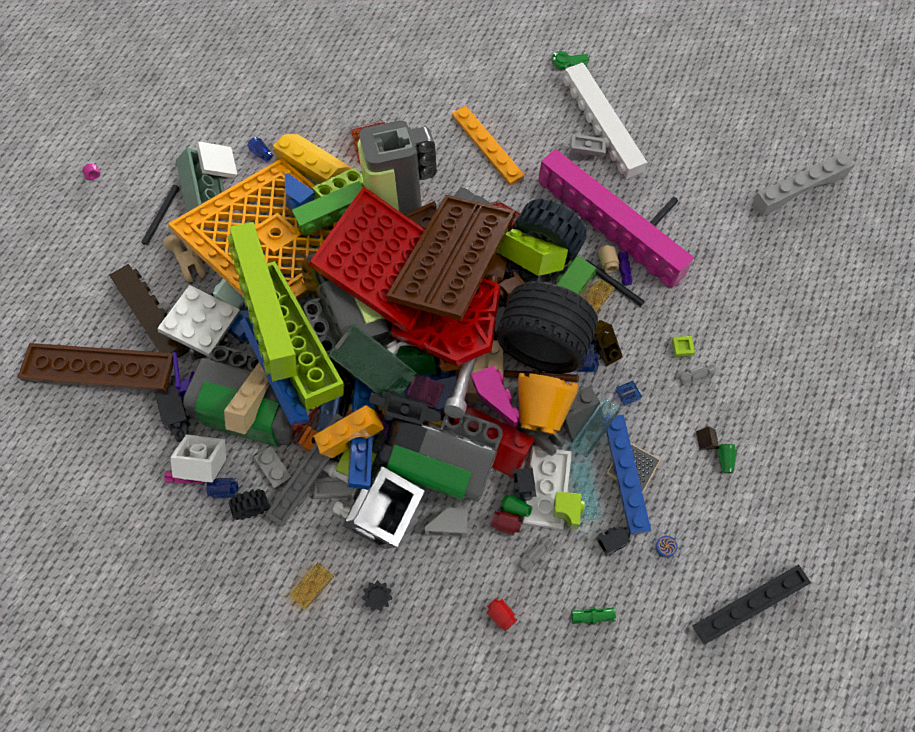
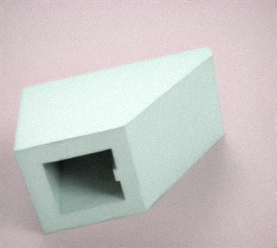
[213,279,248,310]

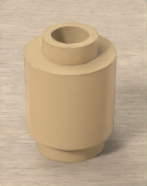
[598,245,620,273]

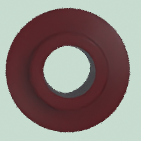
[491,511,522,536]

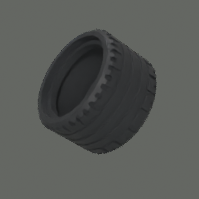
[496,282,598,373]

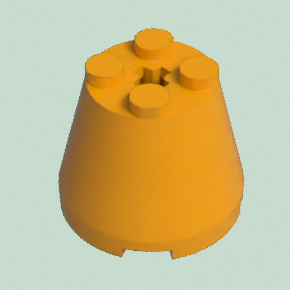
[517,373,579,435]

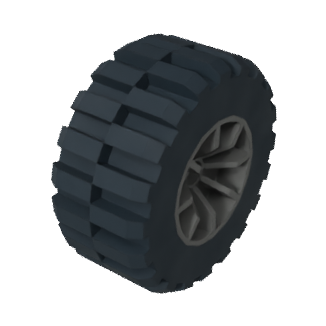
[513,198,587,265]

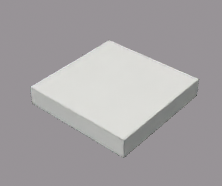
[196,141,238,178]

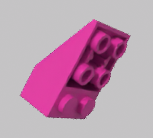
[471,365,520,428]

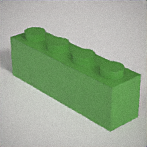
[292,181,362,236]

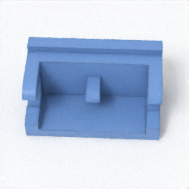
[317,396,343,432]

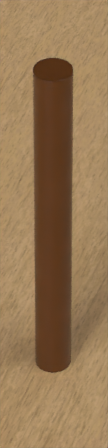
[503,370,579,382]

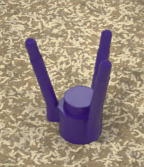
[173,352,195,399]

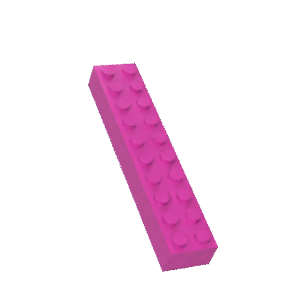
[538,149,694,289]

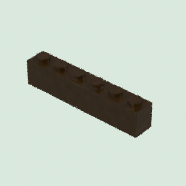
[109,264,188,359]

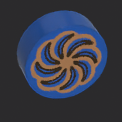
[655,536,678,558]

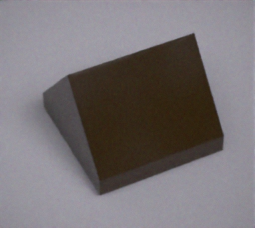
[696,426,719,450]

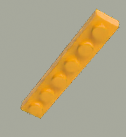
[452,105,524,186]

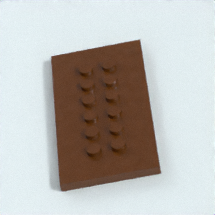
[386,195,515,321]

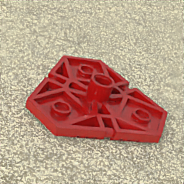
[391,278,500,366]

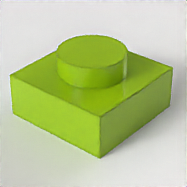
[672,336,695,357]

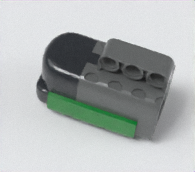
[377,413,503,502]

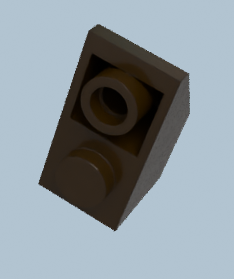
[591,320,623,366]

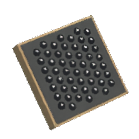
[606,444,660,493]

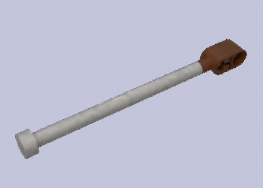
[444,253,508,418]

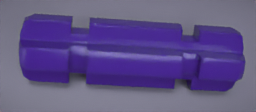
[618,252,633,286]

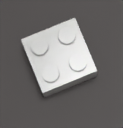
[170,435,226,483]

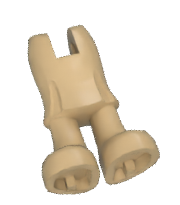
[163,235,206,283]

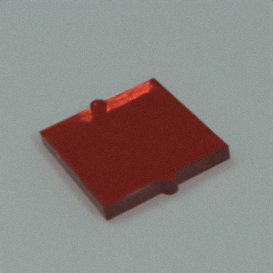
[293,407,319,445]

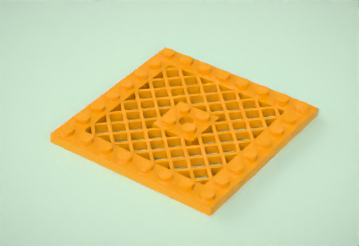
[168,158,337,300]

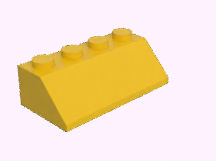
[273,134,351,184]

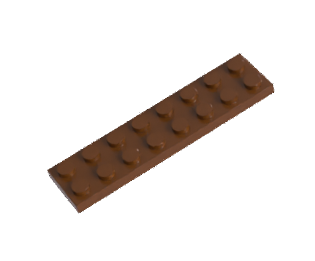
[17,343,174,392]

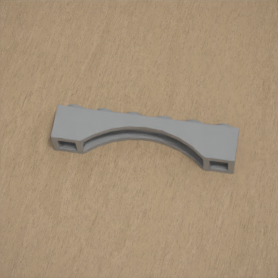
[752,152,854,217]

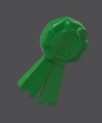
[551,50,589,70]

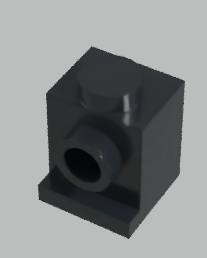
[512,467,537,501]
[596,527,631,557]

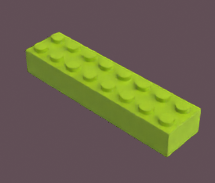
[227,222,297,382]
[238,261,344,411]

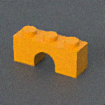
[314,406,384,458]

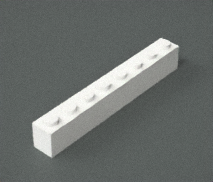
[563,63,647,179]

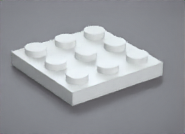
[157,285,240,357]

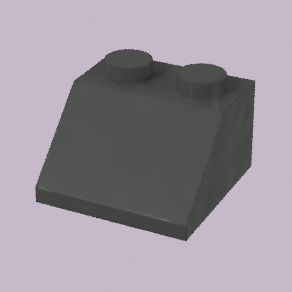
[563,386,605,442]

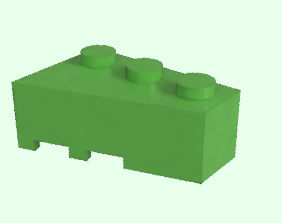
[555,256,596,295]

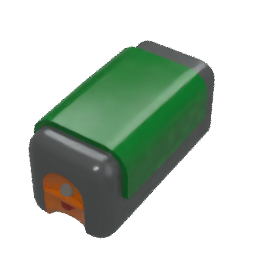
[183,346,300,447]

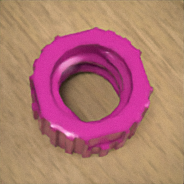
[82,164,100,181]

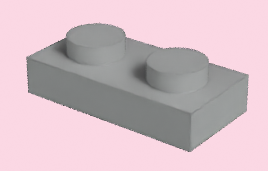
[254,446,291,490]

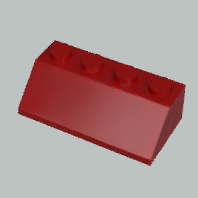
[452,405,534,478]

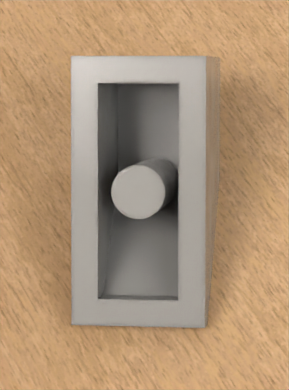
[425,505,468,538]

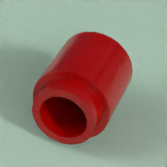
[486,598,518,632]

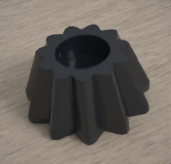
[362,580,393,611]

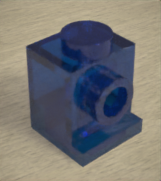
[577,343,599,372]

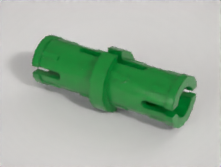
[571,607,616,625]

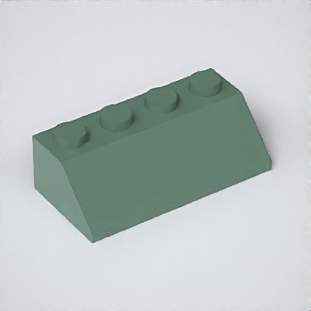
[176,148,229,213]

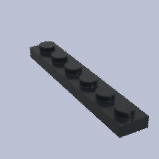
[692,564,811,645]

